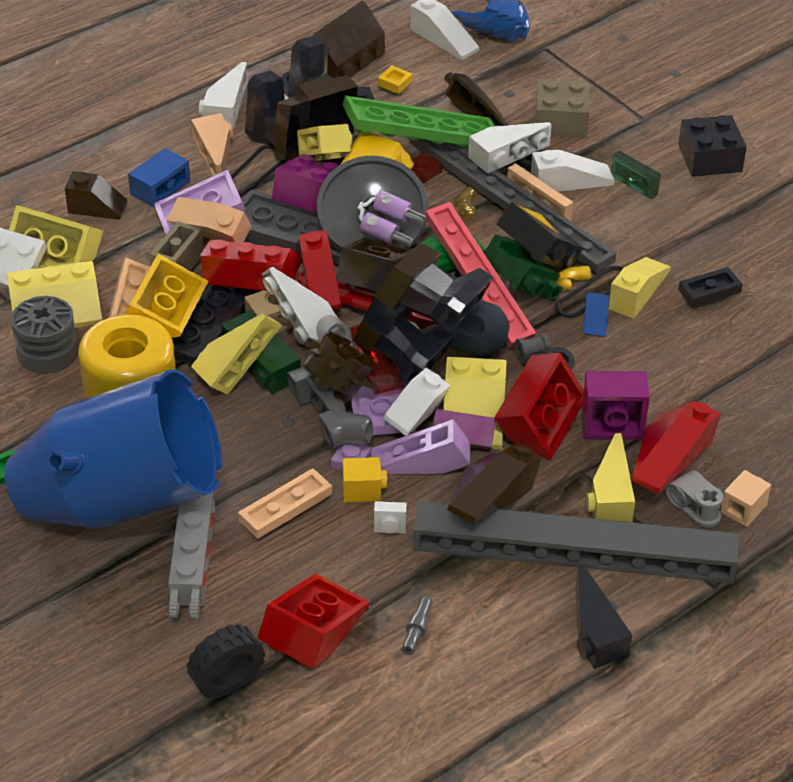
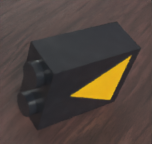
[496,202,584,270]

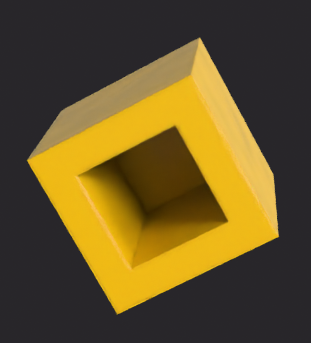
[343,457,387,502]

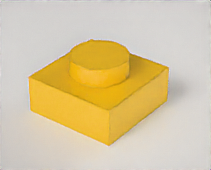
[378,65,413,94]

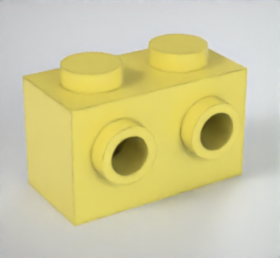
[297,124,352,161]

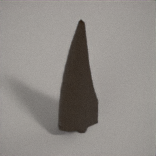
[444,72,508,126]

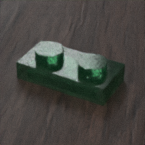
[611,150,661,199]

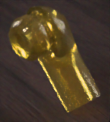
[453,187,476,219]

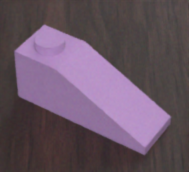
[371,419,470,474]

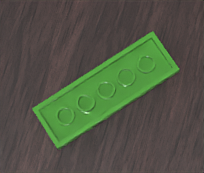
[342,96,495,148]

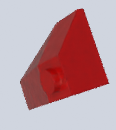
[631,401,721,494]

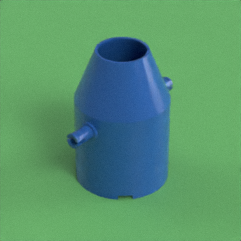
[5,370,222,529]

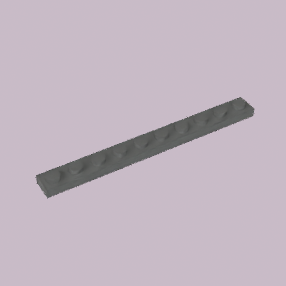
[409,139,617,273]

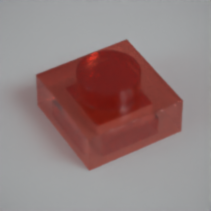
[411,152,443,184]

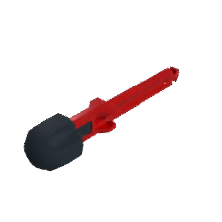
[293,272,510,356]

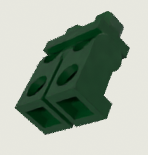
[484,234,563,301]

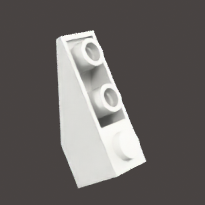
[468,122,552,173]
[262,267,338,348]

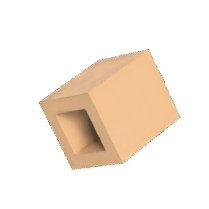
[721,470,771,527]

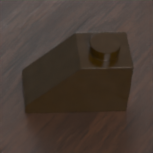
[65,171,128,220]

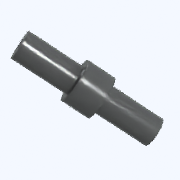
[401,596,433,655]

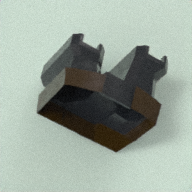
[245,35,358,160]
[353,243,493,384]

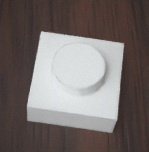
[374,501,407,534]

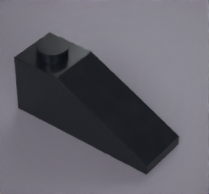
[576,564,632,669]

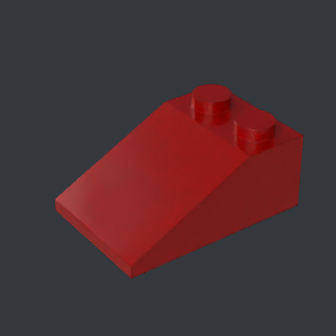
[257,573,370,669]

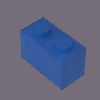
[128,148,190,208]

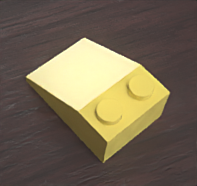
[443,357,507,449]

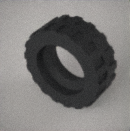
[186,624,266,699]

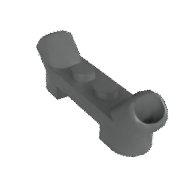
[286,355,374,449]

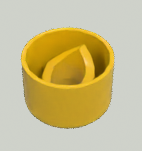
[78,314,176,399]

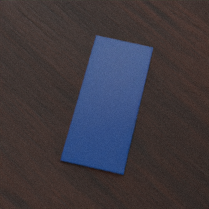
[583,292,609,337]

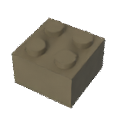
[535,78,589,138]

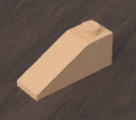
[191,113,233,177]
[166,197,252,243]

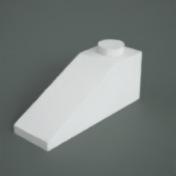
[410,0,479,61]
[199,62,248,129]
[531,150,615,192]

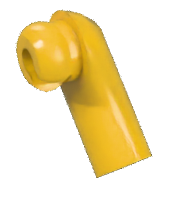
[556,266,591,291]

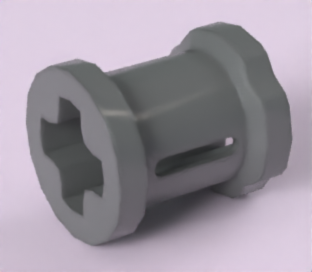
[515,332,552,364]

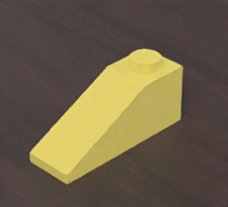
[609,257,671,319]
[191,313,282,395]
[586,433,635,523]

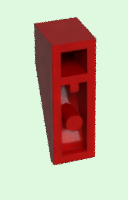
[299,230,342,310]

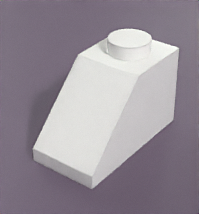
[383,367,450,436]

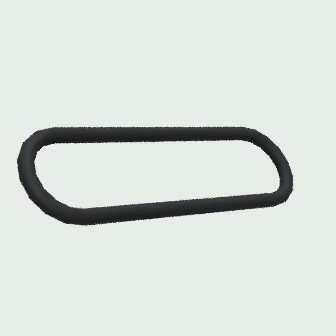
[555,265,624,318]

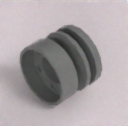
[11,296,78,374]

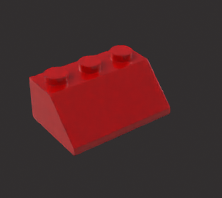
[200,239,303,291]
[494,353,584,460]

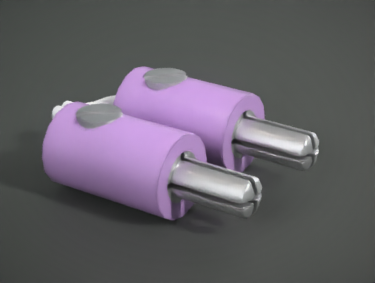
[357,190,426,247]

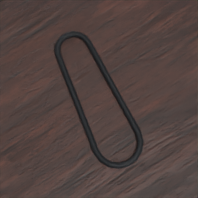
[231,144,288,197]

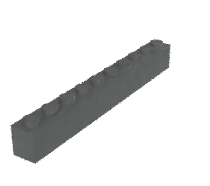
[413,501,738,584]

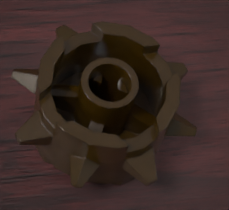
[303,331,376,401]

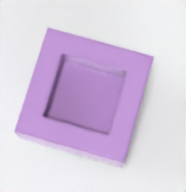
[331,443,371,471]

